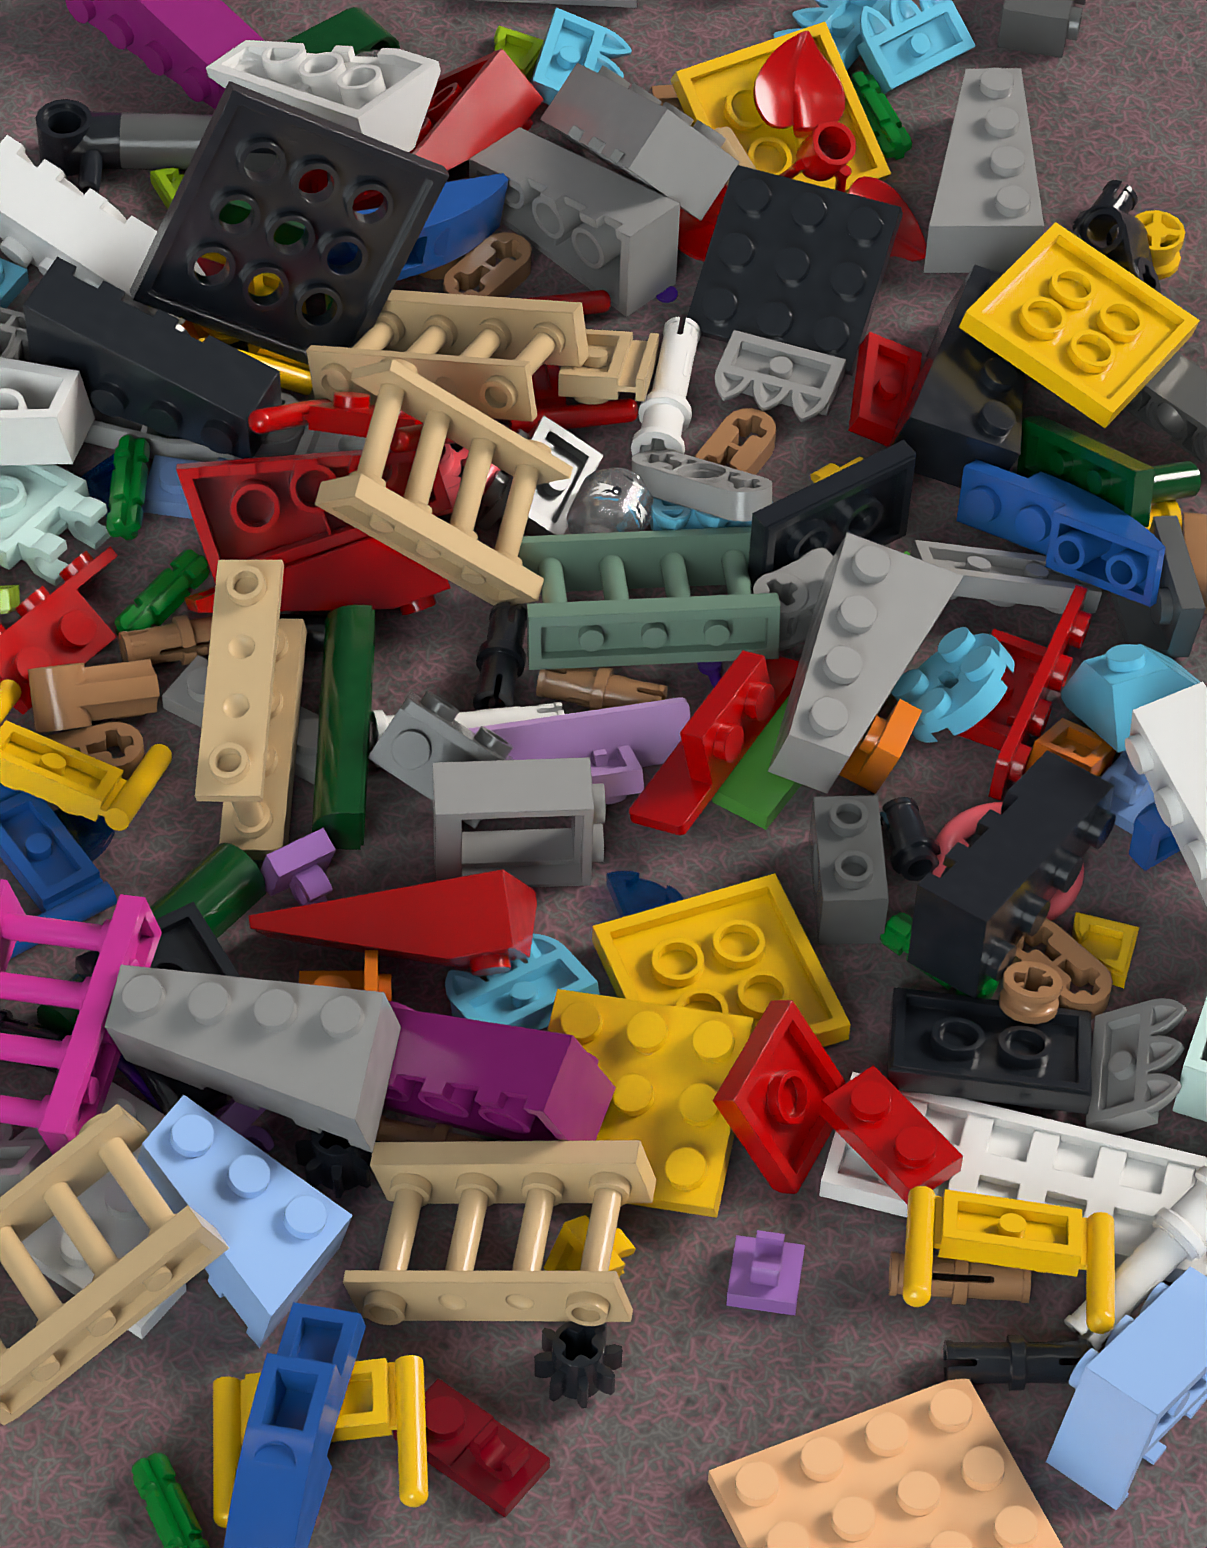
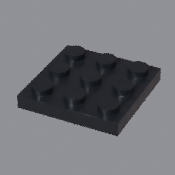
[684,165,903,376]

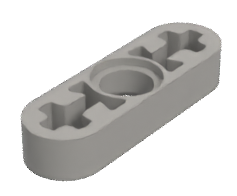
[632,450,772,522]

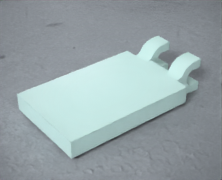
[0,464,111,586]

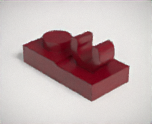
[393,1378,550,1517]

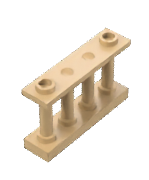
[306,290,589,421]
[315,358,573,606]
[195,560,307,860]
[0,1104,229,1425]
[343,1140,656,1326]

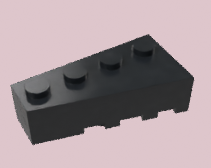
[23,257,282,459]
[887,265,1024,488]
[907,750,1116,999]

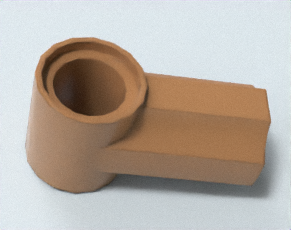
[27,659,160,733]

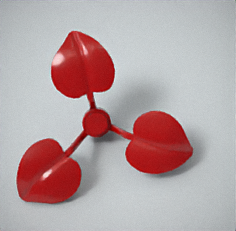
[678,31,927,262]

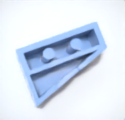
[137,1095,353,1348]
[1046,1266,1207,1510]

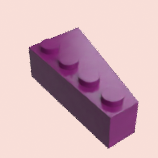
[65,0,265,109]
[383,1001,616,1141]

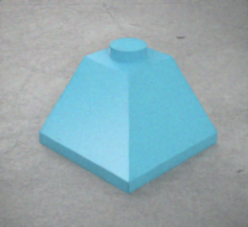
[1061,644,1200,752]

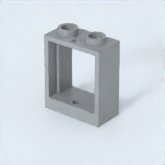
[433,757,606,887]

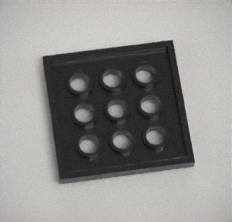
[129,81,449,365]

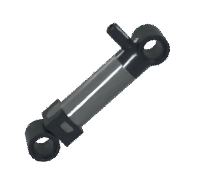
[36,99,330,194]

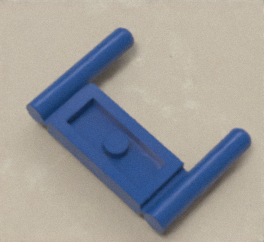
[0,783,117,959]

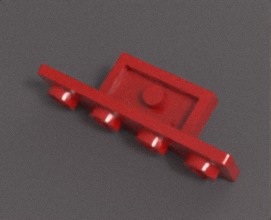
[0,546,119,715]
[949,584,1093,801]
[628,650,799,836]

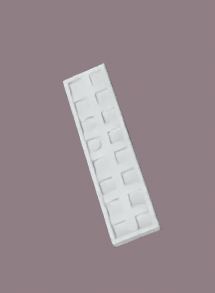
[819,1072,1207,1283]

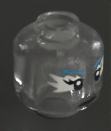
[566,467,654,534]

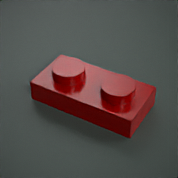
[848,332,922,446]
[820,1065,963,1205]

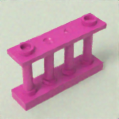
[0,879,162,1155]

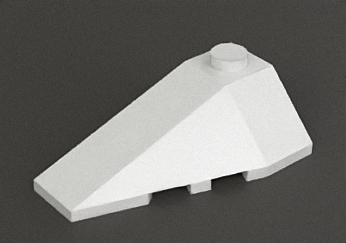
[206,40,441,152]

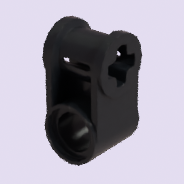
[1077,204,1161,293]

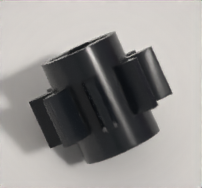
[295,1130,381,1198]
[534,1321,623,1409]

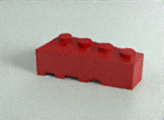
[176,449,452,585]

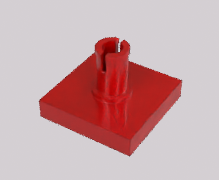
[712,1000,846,1194]

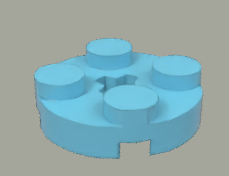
[891,627,1015,743]

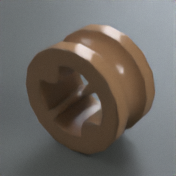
[999,961,1063,1024]

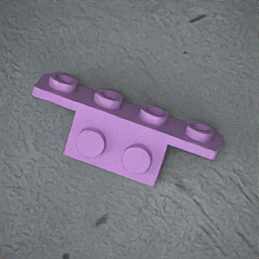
[468,697,690,804]

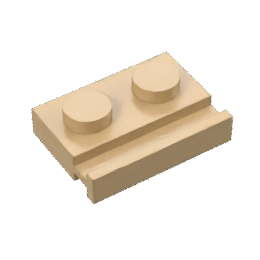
[558,329,659,404]

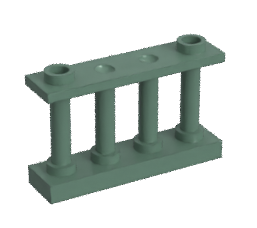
[518,527,781,670]

